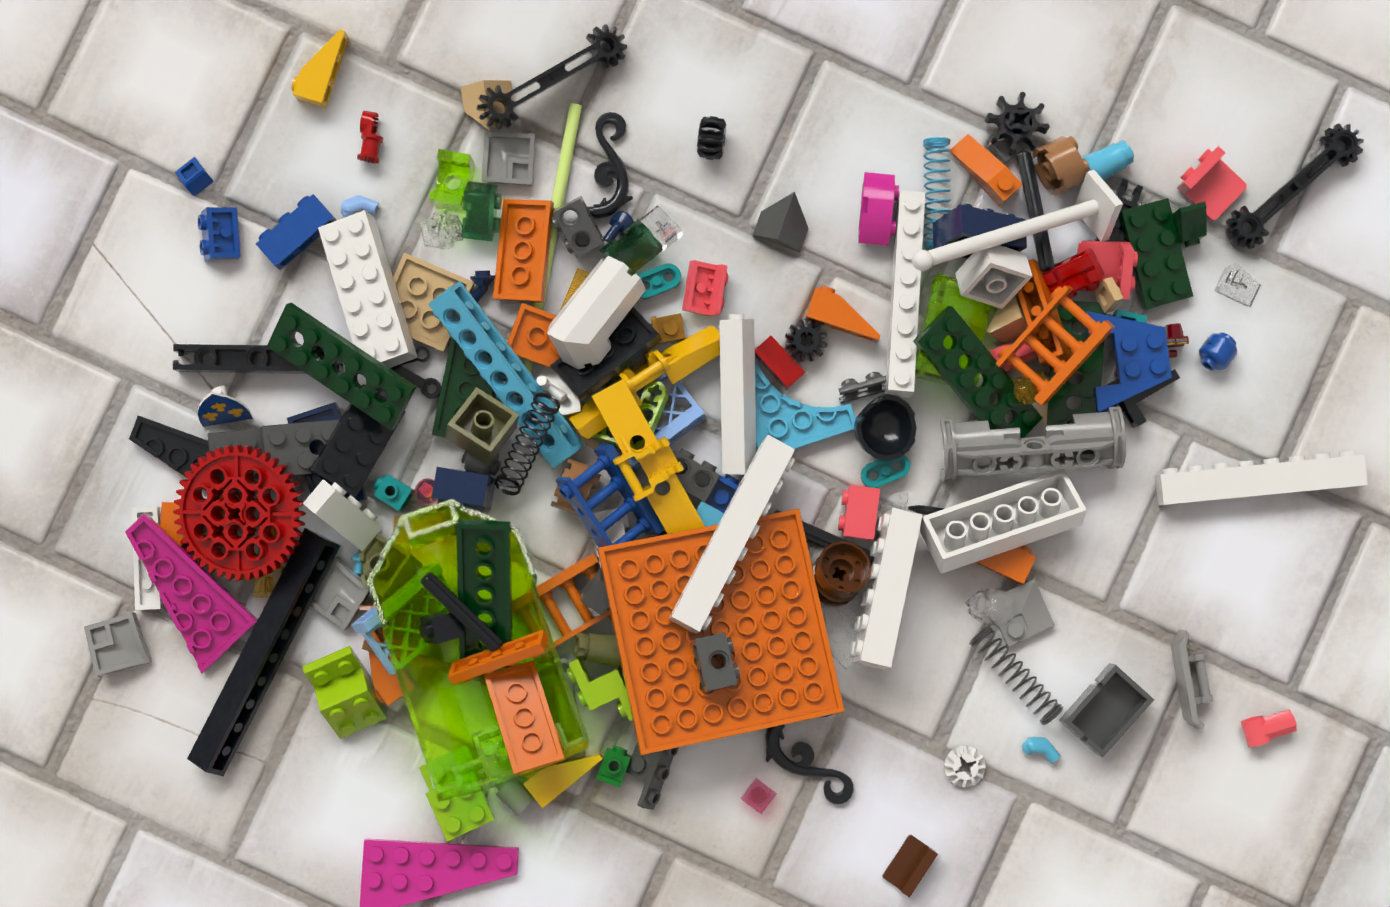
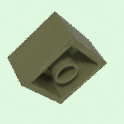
[446,387,520,465]

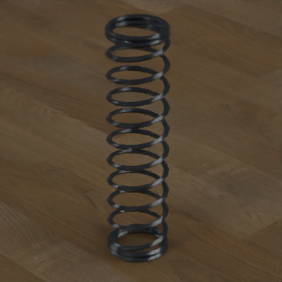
[494,393,560,496]

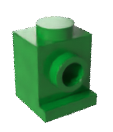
[596,745,631,788]

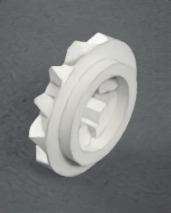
[944,746,986,787]

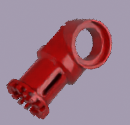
[357,111,384,164]

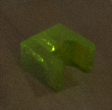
[429,149,475,214]

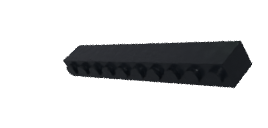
[187,528,341,777]

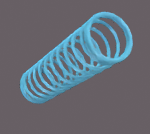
[923,137,951,249]

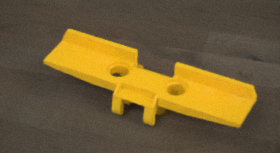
[568,325,720,439]
[592,379,705,534]

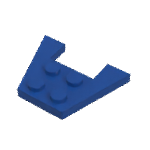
[1084,311,1172,413]

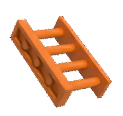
[995,285,1116,405]
[512,553,612,659]

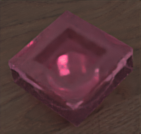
[741,777,777,814]

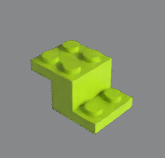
[302,646,387,739]
[567,658,633,722]
[419,745,495,842]

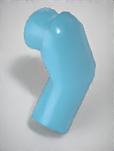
[1022,737,1061,763]

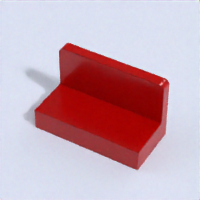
[755,335,805,390]

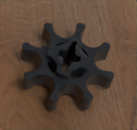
[985,92,1050,155]

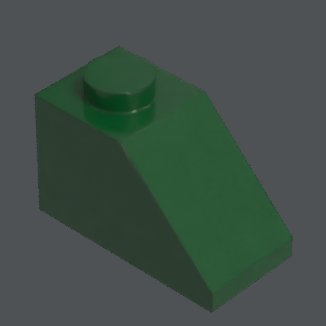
[1173,201,1207,248]

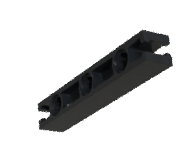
[173,344,344,374]

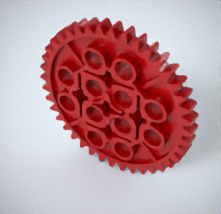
[173,445,306,581]

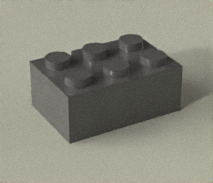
[1059,663,1155,757]

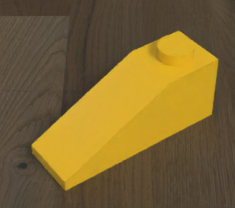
[291,30,349,108]
[523,753,604,808]

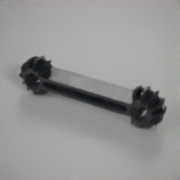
[476,24,627,130]
[1225,124,1364,249]

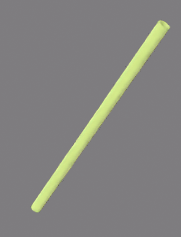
[521,103,582,374]

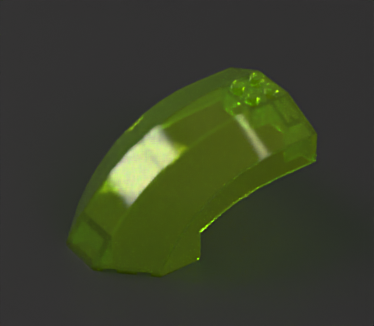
[366,499,589,802]

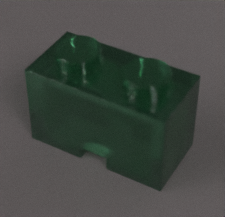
[462,181,502,242]
[599,219,663,276]

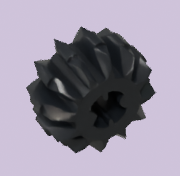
[697,116,726,160]
[785,319,828,362]

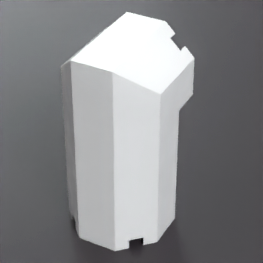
[547,256,646,369]

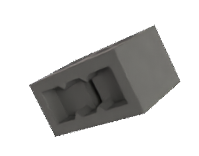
[552,196,605,258]
[673,448,720,502]

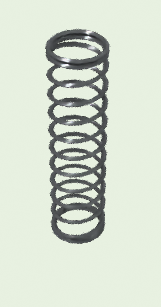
[969,626,1063,725]

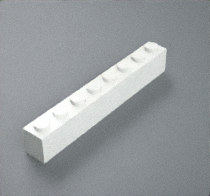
[885,191,925,398]
[668,435,795,634]
[1155,451,1368,506]

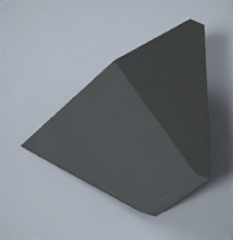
[753,192,809,253]

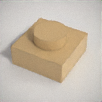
[1094,277,1123,313]

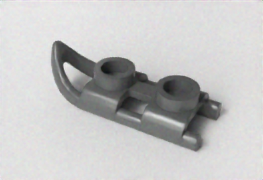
[838,372,886,404]

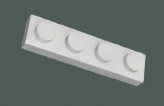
[132,507,163,610]

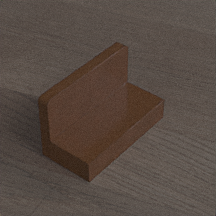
[882,834,938,898]

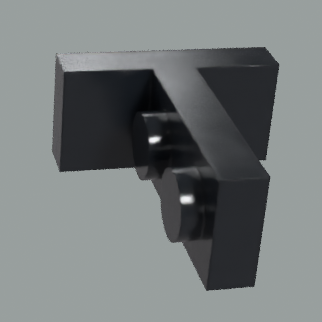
[1107,369,1180,428]

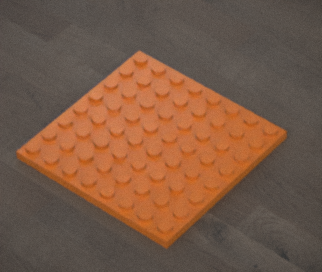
[597,509,844,755]

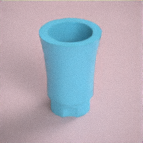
[1081,140,1134,180]

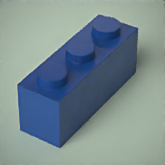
[256,194,337,270]

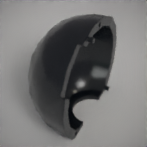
[854,394,917,461]

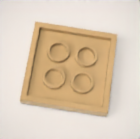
[393,252,475,353]

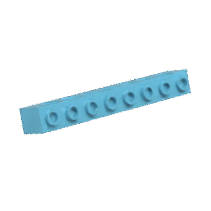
[428,281,584,468]

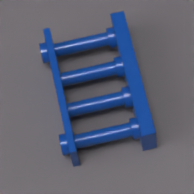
[555,444,665,548]

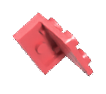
[1177,146,1247,221]
[1077,241,1138,300]

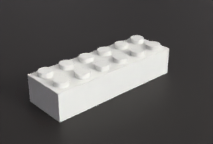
[318,210,418,368]
[920,469,1086,574]
[849,508,922,670]

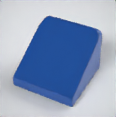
[175,157,213,196]

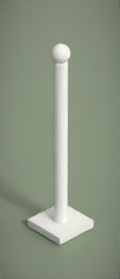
[912,170,1123,271]

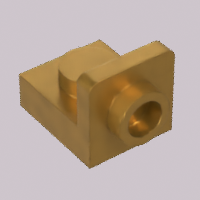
[650,313,686,345]

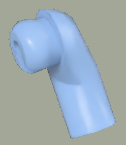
[341,195,379,217]

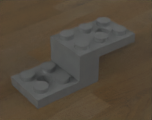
[207,420,340,482]

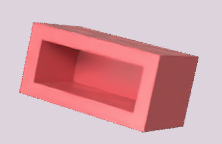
[838,485,880,540]

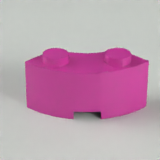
[858,172,899,246]

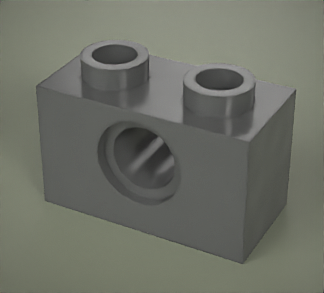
[691,632,740,693]

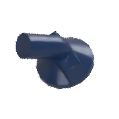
[603,211,635,244]
[470,270,495,303]

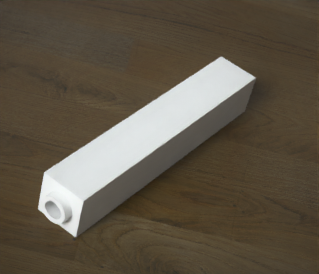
[719,314,756,475]

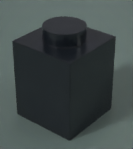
[419,609,464,644]

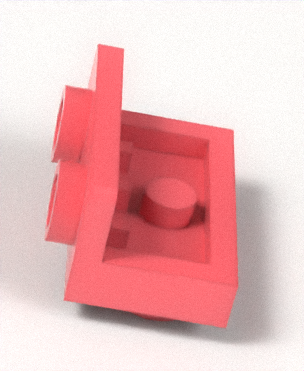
[682,260,728,316]

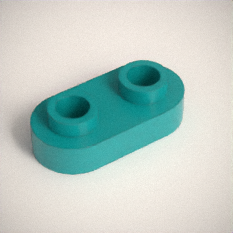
[638,263,681,299]
[860,455,910,488]

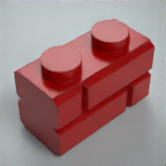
[1042,248,1104,299]

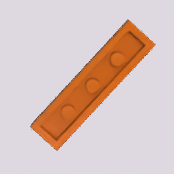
[448,629,549,685]

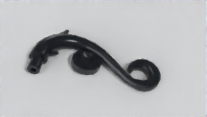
[588,112,633,219]
[765,725,854,804]

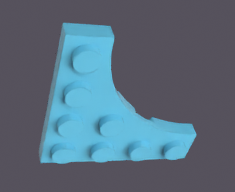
[755,359,856,449]

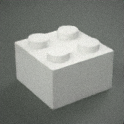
[955,245,1033,309]

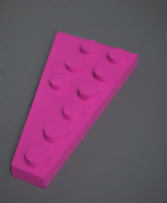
[125,512,257,674]
[360,839,519,907]

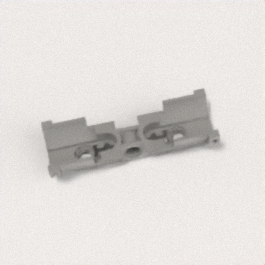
[940,406,1126,481]

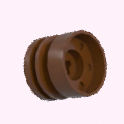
[812,541,871,607]

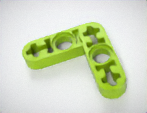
[591,381,669,449]

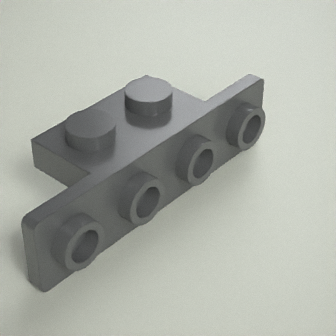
[626,743,679,810]

